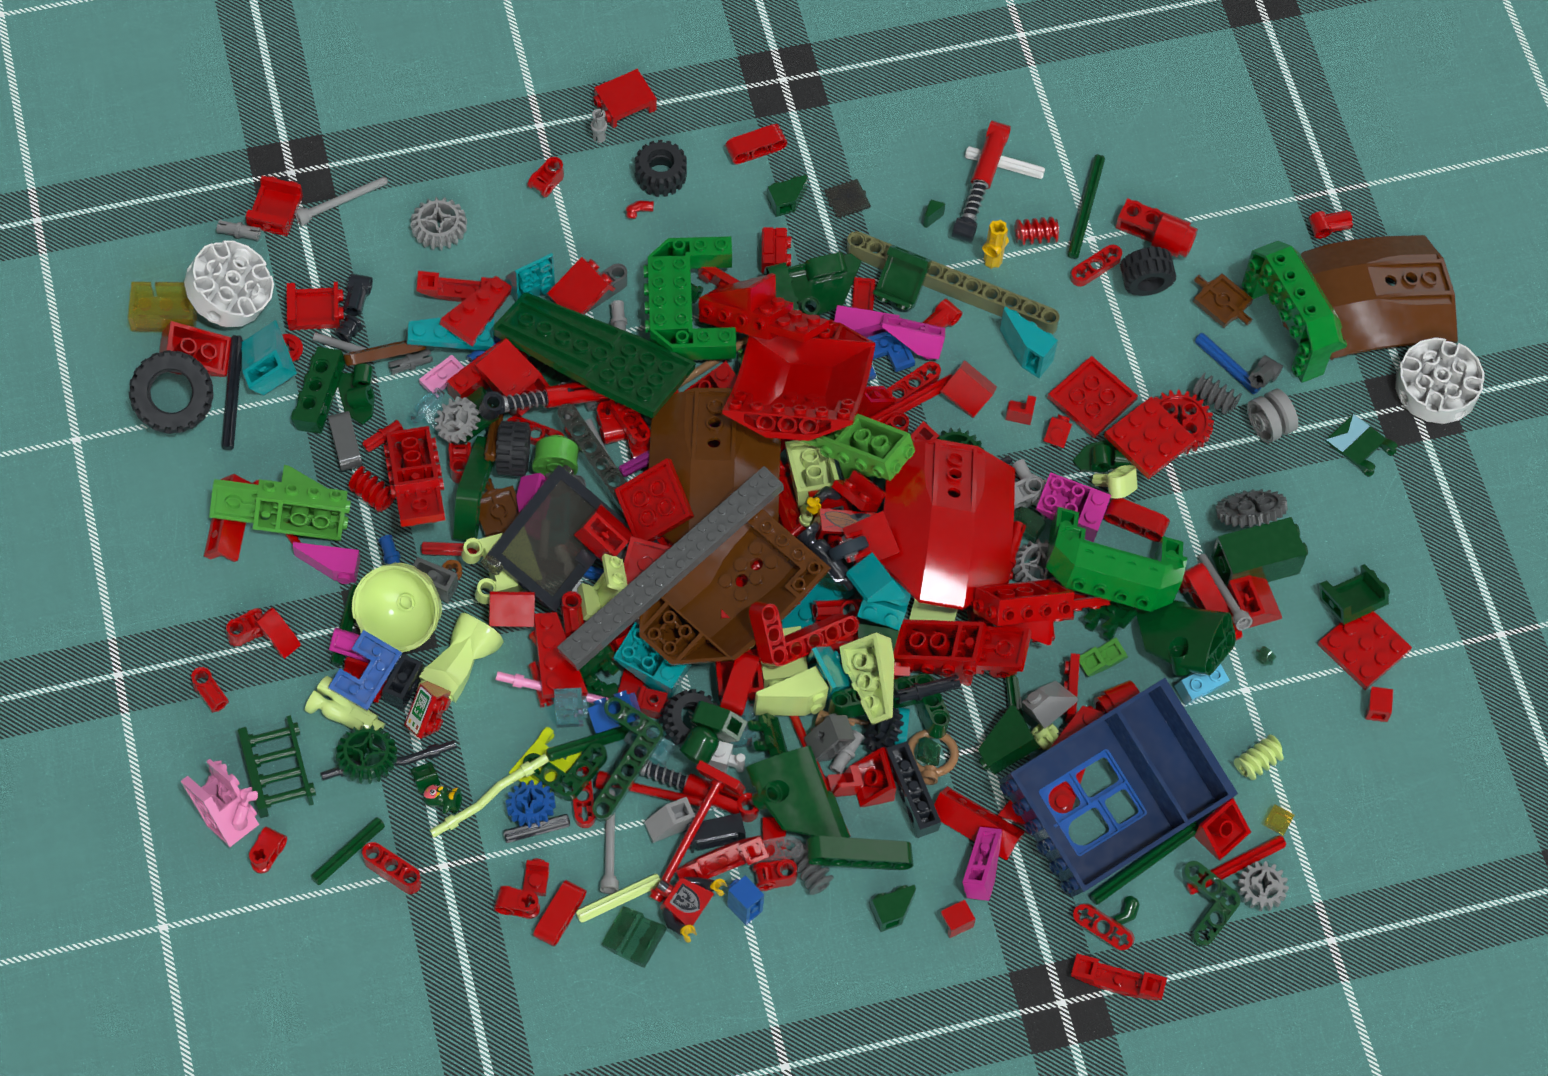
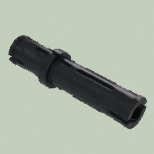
[894,675,961,704]

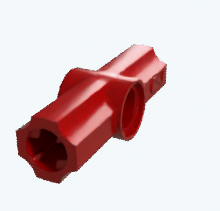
[812,598,863,620]

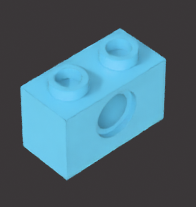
[1175,664,1230,706]

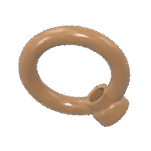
[908,730,959,785]

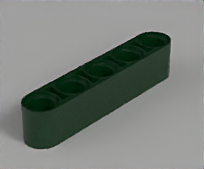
[806,836,914,870]

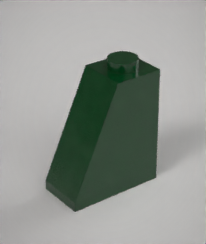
[978,704,1040,775]

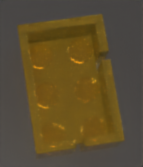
[128,282,197,332]

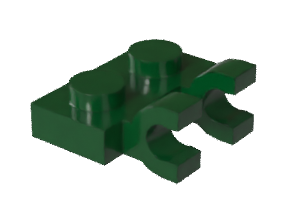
[1083,601,1137,641]
[579,644,619,691]
[747,713,788,757]

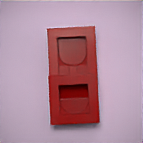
[255,607,301,659]

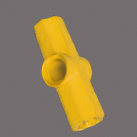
[982,220,1009,269]

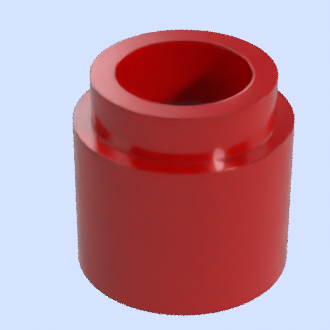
[1151,212,1198,258]
[1094,680,1140,715]

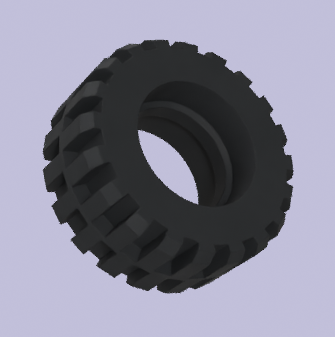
[129,350,214,434]

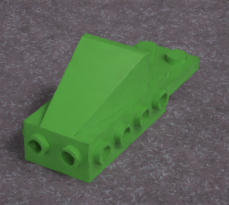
[799,414,915,481]
[209,465,351,541]

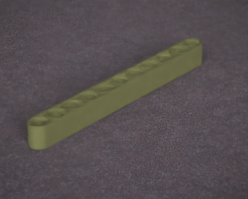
[846,231,1060,334]

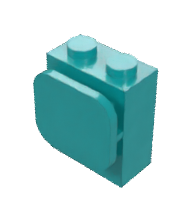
[857,576,911,630]

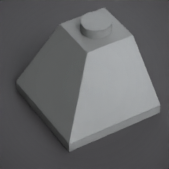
[1022,681,1079,729]

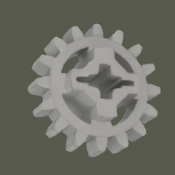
[434,396,480,444]
[1238,861,1289,911]

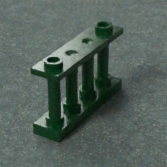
[238,715,316,818]

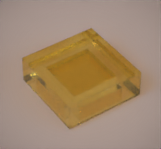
[1264,804,1295,836]

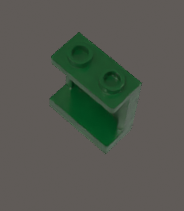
[873,245,932,310]
[1319,564,1390,625]

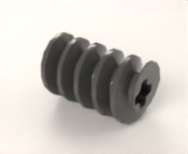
[1193,372,1242,415]
[789,844,834,895]

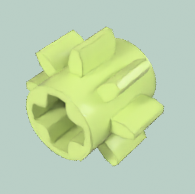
[1032,723,1059,750]

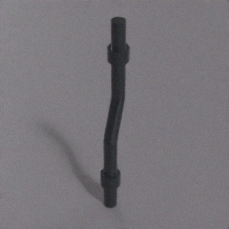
[320,740,457,781]

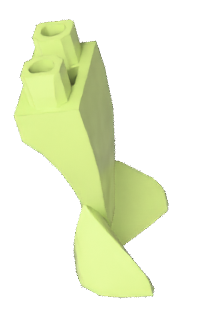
[416,613,504,703]

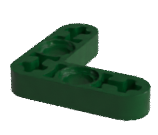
[523,743,608,801]
[1182,861,1241,947]

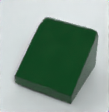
[923,199,946,228]
[410,762,440,794]

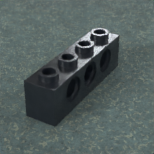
[886,741,941,838]

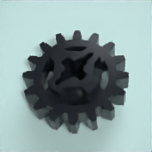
[862,707,904,752]

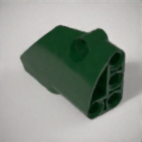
[746,746,850,838]

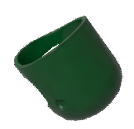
[679,726,719,764]

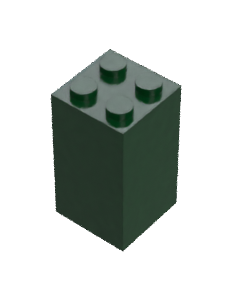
[1211,517,1308,587]

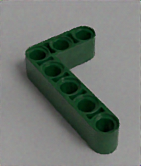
[453,436,495,541]
[828,674,950,739]
[592,697,663,821]

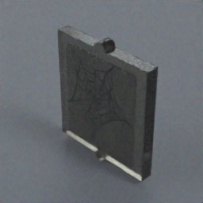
[824,179,871,219]

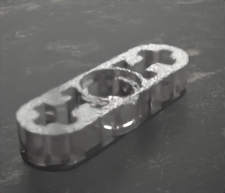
[746,836,803,866]

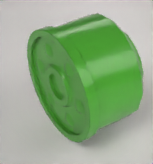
[532,435,579,477]

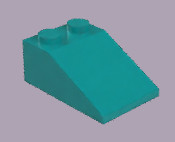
[806,646,852,701]

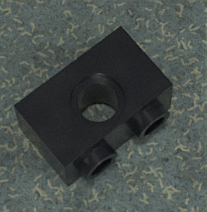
[382,654,424,710]

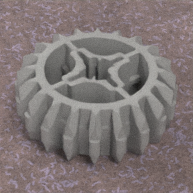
[410,197,467,251]
[1012,538,1063,586]

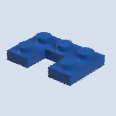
[868,331,915,381]
[328,630,402,711]

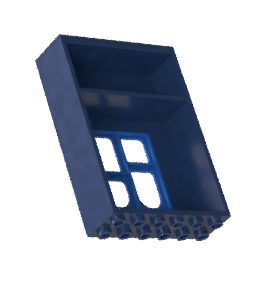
[999,678,1238,897]

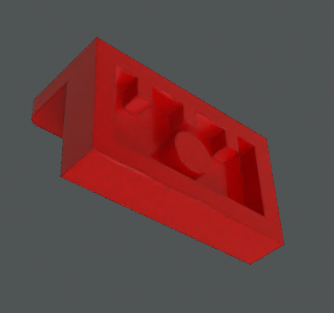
[832,470,886,512]

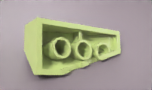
[840,633,894,724]

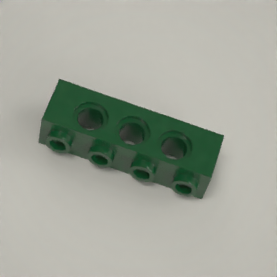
[291,347,345,434]

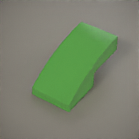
[1079,637,1128,677]

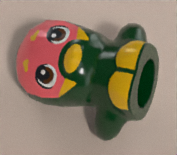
[423,785,462,814]

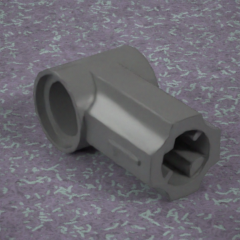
[1248,355,1283,389]

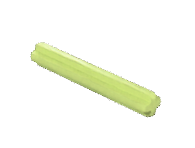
[576,874,661,923]

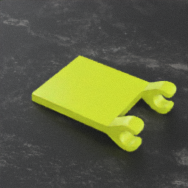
[509,727,582,792]

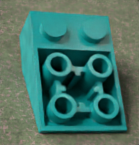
[505,253,555,302]
[1000,306,1058,378]
[242,320,297,395]
[613,622,692,698]

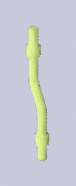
[430,754,549,838]

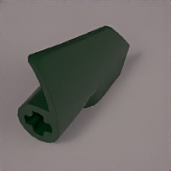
[338,363,375,425]
[1072,439,1134,473]

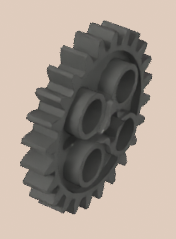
[1216,489,1288,528]

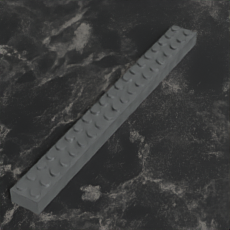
[557,466,784,671]

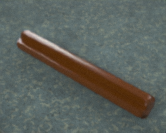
[484,405,504,462]

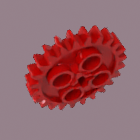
[1154,389,1214,454]

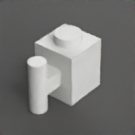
[709,741,745,774]

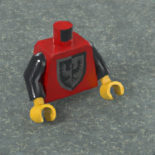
[806,486,860,519]
[655,877,728,943]

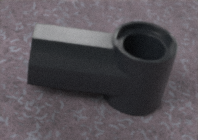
[343,273,373,316]

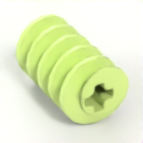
[1234,734,1284,780]

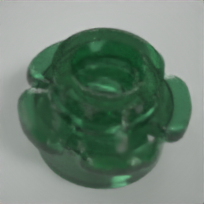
[1256,646,1276,666]

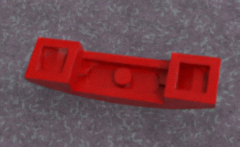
[416,271,492,302]
[676,835,770,879]
[1071,953,1167,1000]

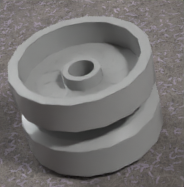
[1247,388,1298,443]

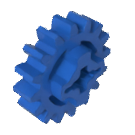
[506,780,556,828]

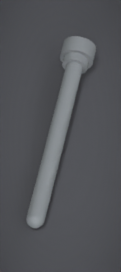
[294,177,388,226]
[1199,554,1253,630]
[600,790,619,894]

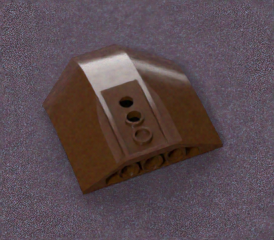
[1282,235,1458,360]
[649,388,781,545]
[639,486,831,665]

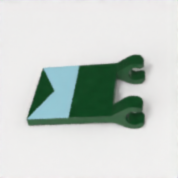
[1326,414,1398,477]

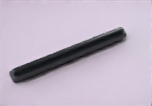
[222,335,243,450]

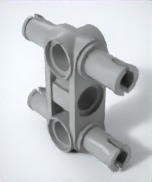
[1012,459,1049,520]

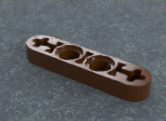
[344,340,426,366]

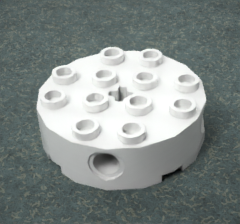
[184,240,274,327]
[1395,338,1484,424]

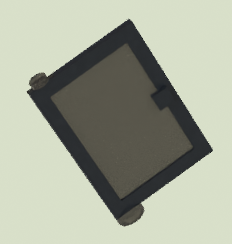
[481,465,626,613]

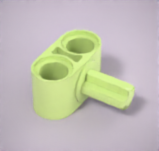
[1092,465,1138,498]

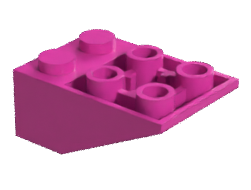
[1036,472,1111,542]

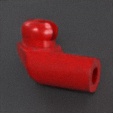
[625,201,654,219]

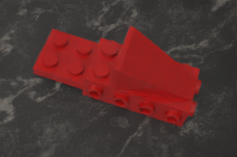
[698,273,829,342]
[384,426,445,527]
[973,579,1110,645]
[893,619,1032,686]

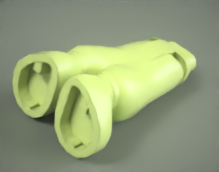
[304,676,385,730]

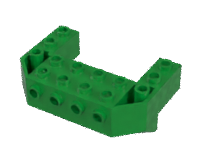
[644,236,736,361]
[1242,241,1347,383]
[1046,507,1188,612]

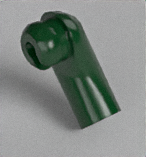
[1112,896,1140,925]

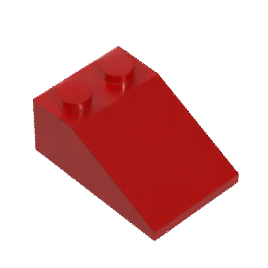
[159,321,231,377]

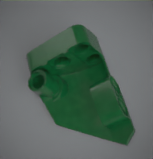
[764,252,862,315]
[1134,600,1236,676]

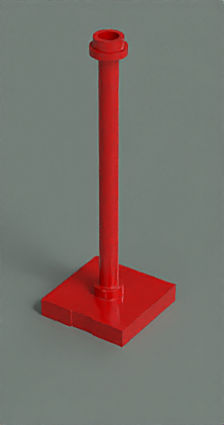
[649,760,746,903]

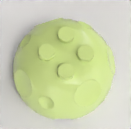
[352,563,442,652]

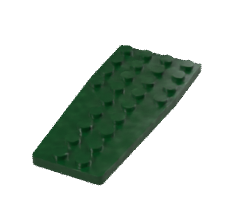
[493,293,696,419]

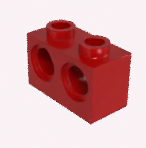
[1116,198,1164,243]

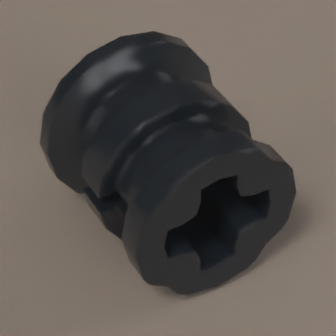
[335,314,363,343]

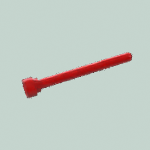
[596,771,703,806]

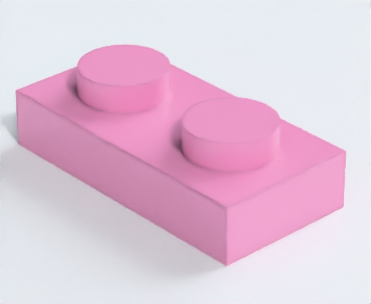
[419,355,464,397]

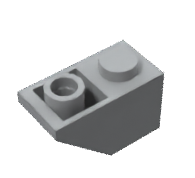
[644,797,695,843]

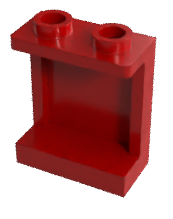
[592,69,657,128]
[245,176,303,237]
[547,257,616,315]
[287,281,344,330]

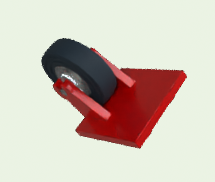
[829,511,900,563]

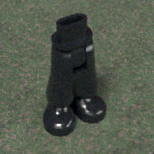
[796,521,855,592]

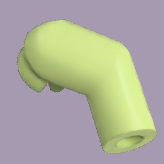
[799,504,814,527]

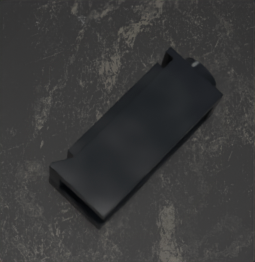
[683,813,746,853]

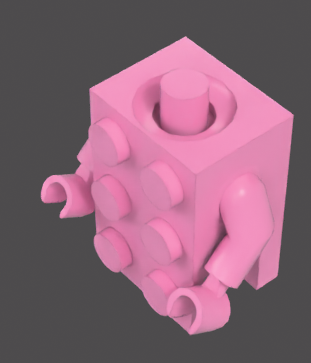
[181,759,259,847]

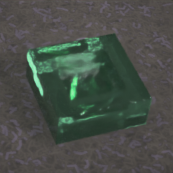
[917,736,941,766]

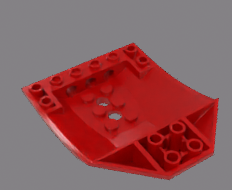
[722,320,875,441]
[880,439,1015,610]

